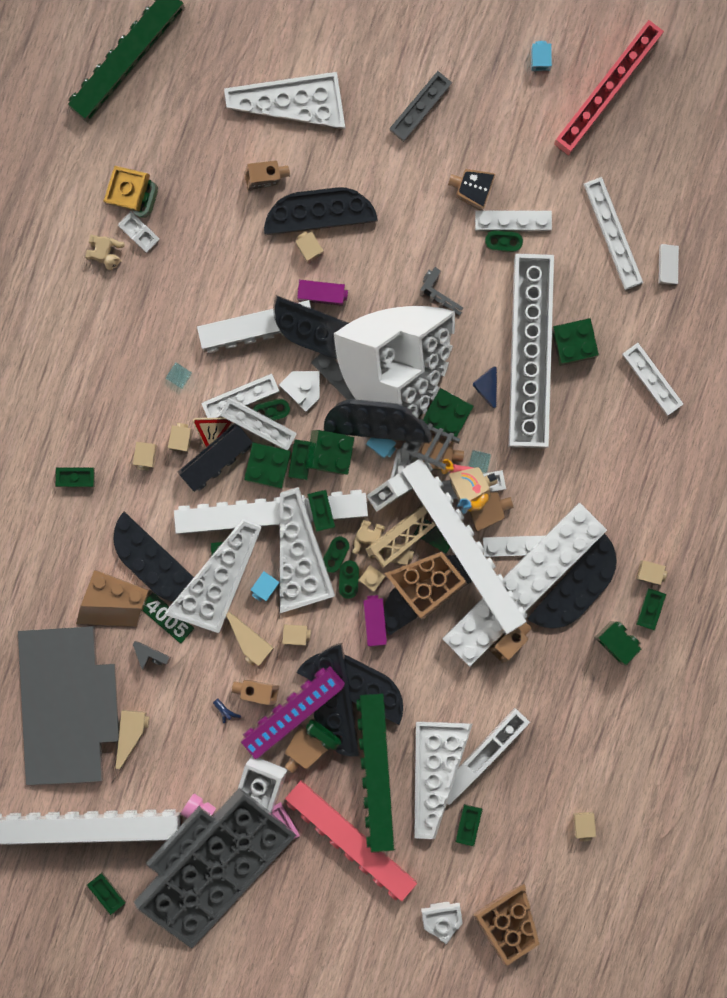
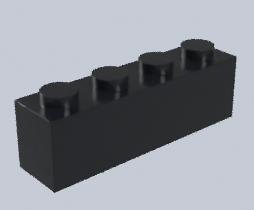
[177,423,253,492]

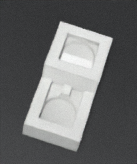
[118,211,159,253]

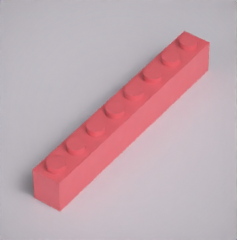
[554,20,664,156]
[285,780,417,901]

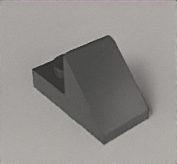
[133,641,171,670]

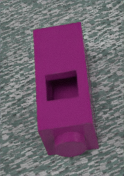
[297,279,348,306]
[363,595,387,646]

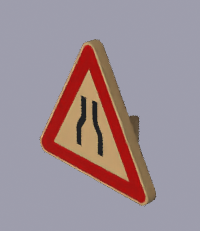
[193,418,232,448]

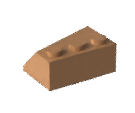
[384,552,467,620]
[76,570,150,626]
[473,884,540,966]

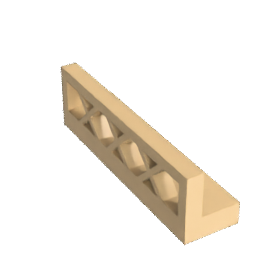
[365,504,436,567]

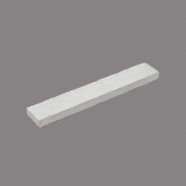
[584,177,643,290]

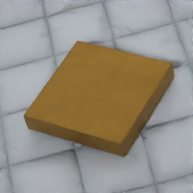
[103,166,150,211]

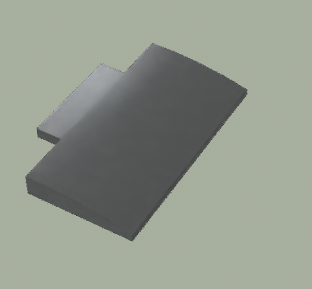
[18,626,119,785]
[134,788,296,948]

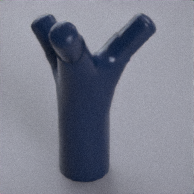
[213,698,241,723]

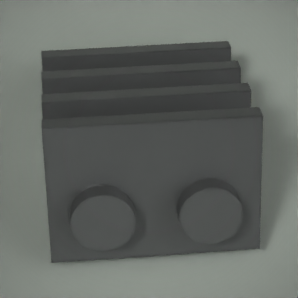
[419,267,463,316]
[399,419,460,470]

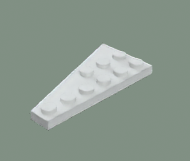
[224,72,345,129]
[280,487,335,613]
[165,520,261,633]
[415,722,473,839]

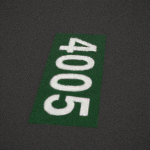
[143,592,194,644]

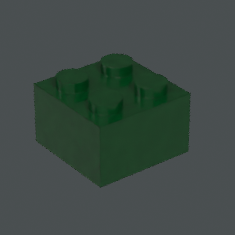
[552,318,599,366]
[423,388,474,437]
[305,430,355,475]
[244,442,291,490]
[594,621,642,666]

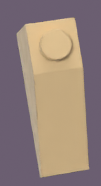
[226,611,274,666]
[116,710,149,769]

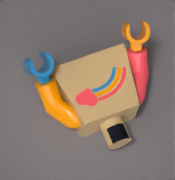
[441,459,498,514]

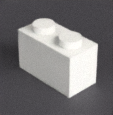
[366,472,412,512]

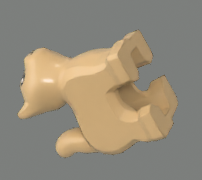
[85,234,125,270]
[352,520,385,559]

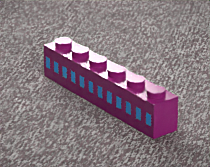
[241,666,345,759]

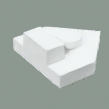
[279,371,320,412]
[421,902,463,944]

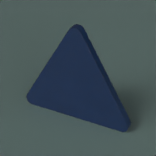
[473,366,497,408]

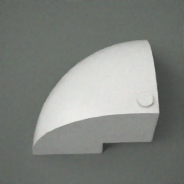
[334,306,455,418]

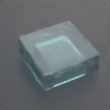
[166,363,192,389]
[468,450,491,473]

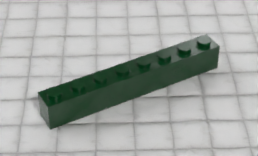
[68,0,185,123]
[357,694,395,852]

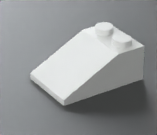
[238,756,288,813]

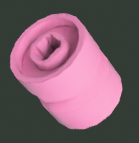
[180,793,216,819]

